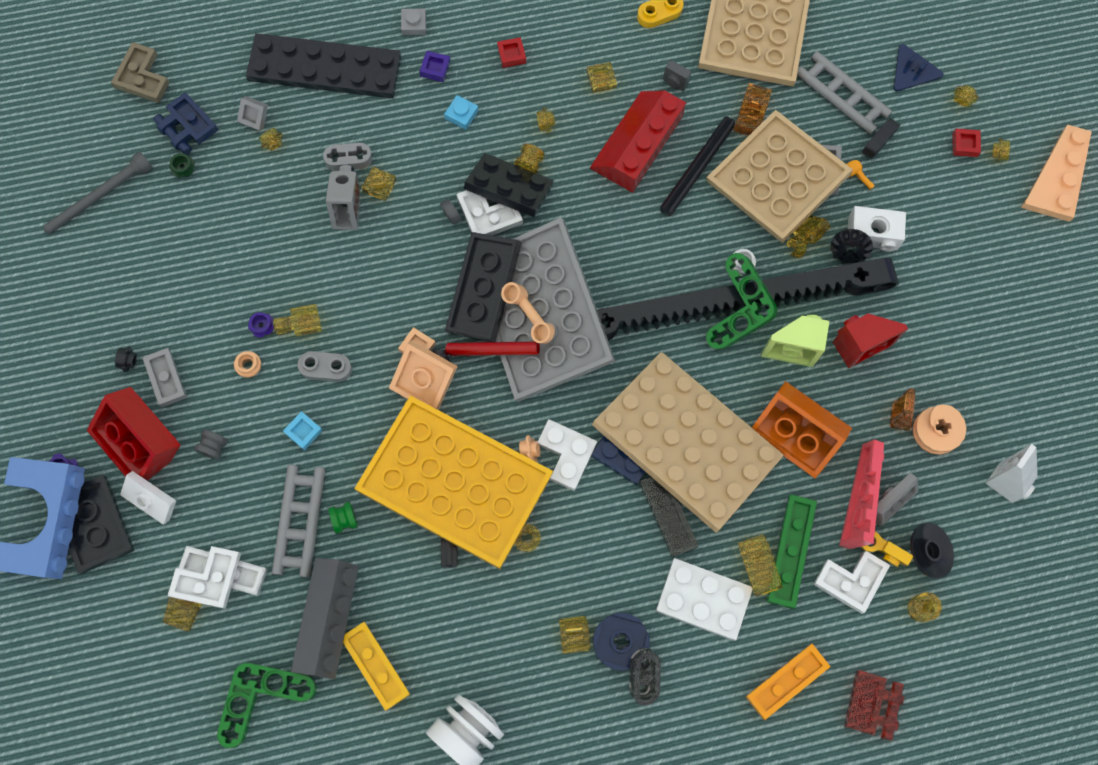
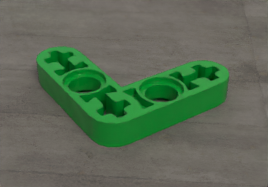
[706,253,778,350]
[217,663,317,748]

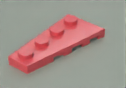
[839,439,884,549]

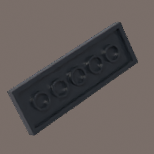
[246,33,401,99]

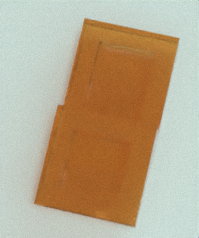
[733,83,772,135]

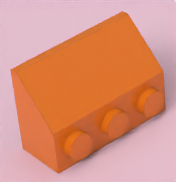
[752,381,852,479]

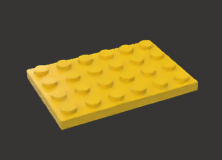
[354,395,553,569]

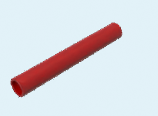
[445,341,540,356]

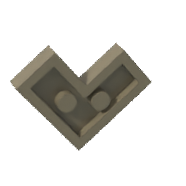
[111,42,170,103]

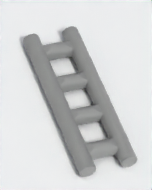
[797,51,893,135]
[272,465,325,578]

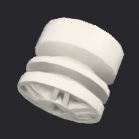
[425,694,504,765]

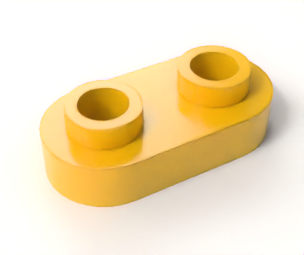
[637,0,684,28]

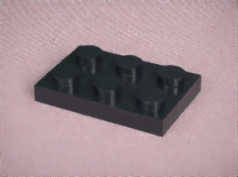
[464,153,554,217]
[69,475,135,574]

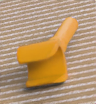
[846,160,875,190]

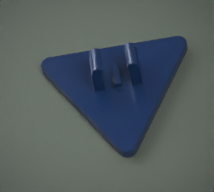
[893,44,944,92]

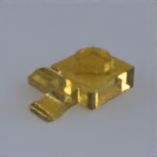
[786,215,831,258]
[273,304,322,337]

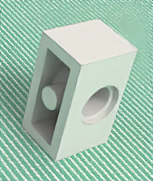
[848,206,906,252]

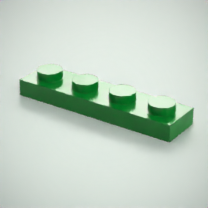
[766,494,817,609]

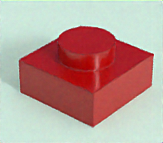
[497,37,526,68]
[952,128,981,157]

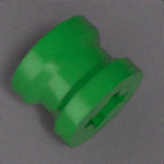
[328,501,358,534]

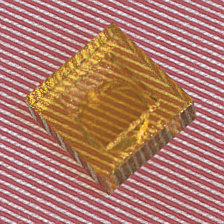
[586,62,617,93]
[362,167,396,201]

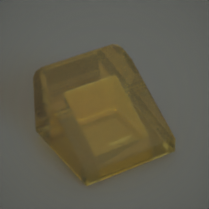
[163,597,202,632]
[559,616,590,654]

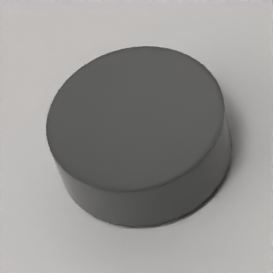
[440,198,462,225]

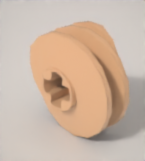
[913,404,966,455]

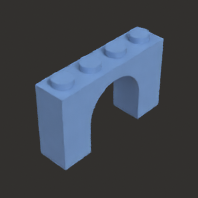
[0,457,85,579]

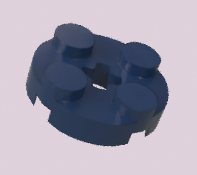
[593,613,650,671]

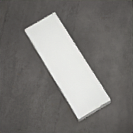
[178,546,268,596]

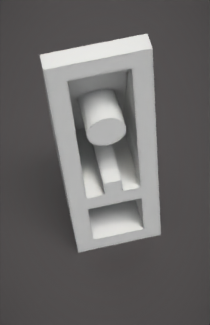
[985,444,1038,503]

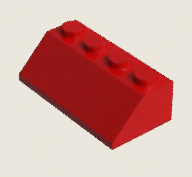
[590,90,686,193]

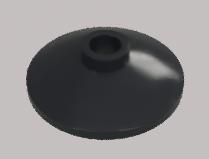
[910,523,954,579]

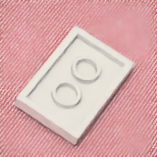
[655,558,753,641]

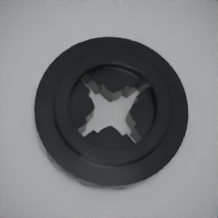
[830,229,873,264]

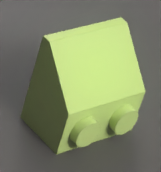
[761,315,829,367]

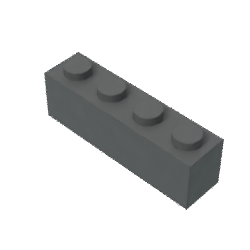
[291,558,359,680]

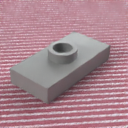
[876,473,918,526]

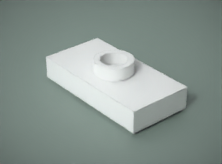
[120,471,176,525]

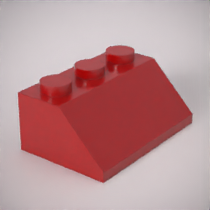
[86,387,181,481]

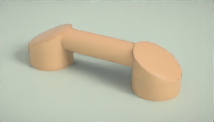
[501,282,555,344]

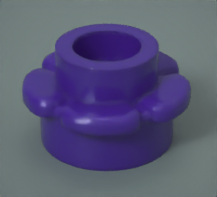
[248,312,274,338]

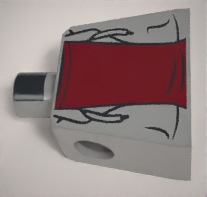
[326,165,360,230]

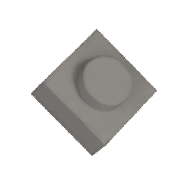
[401,8,426,35]
[237,96,268,130]

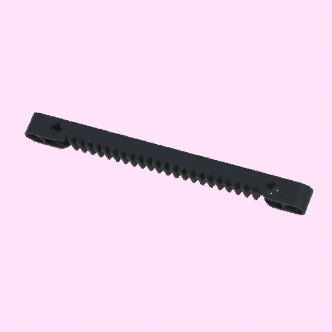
[597,258,899,341]

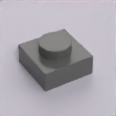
[663,59,692,92]

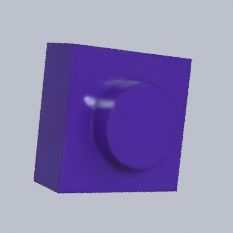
[419,50,451,82]

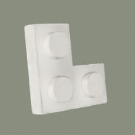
[456,190,523,235]
[538,419,597,491]
[168,546,241,609]
[813,551,890,614]

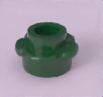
[169,153,195,178]

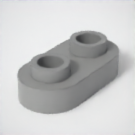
[297,351,352,382]

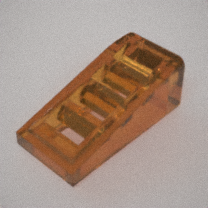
[889,388,915,431]

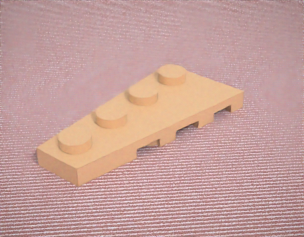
[1021,125,1092,222]

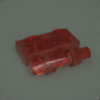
[844,670,904,741]

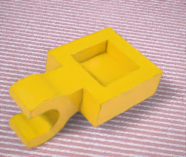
[861,532,913,567]

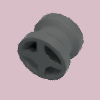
[194,429,228,461]

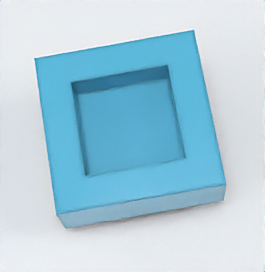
[444,95,479,130]
[283,411,323,451]

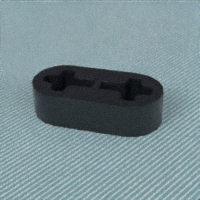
[862,117,900,160]

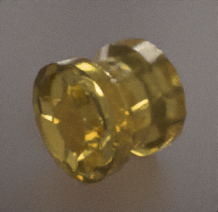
[514,143,545,174]
[907,592,942,623]

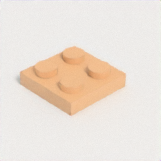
[389,341,458,410]

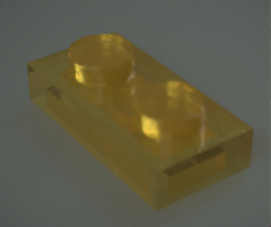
[738,534,783,597]

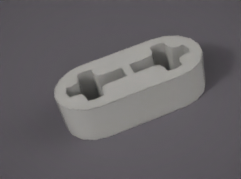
[323,143,372,171]

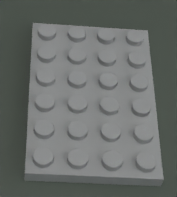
[496,217,616,402]

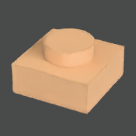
[398,327,436,354]

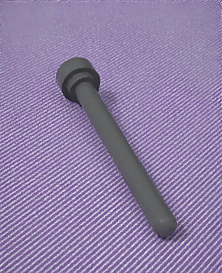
[43,151,153,233]

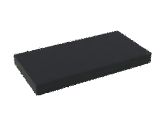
[445,232,522,342]

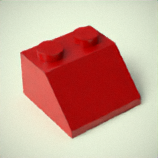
[832,313,908,369]

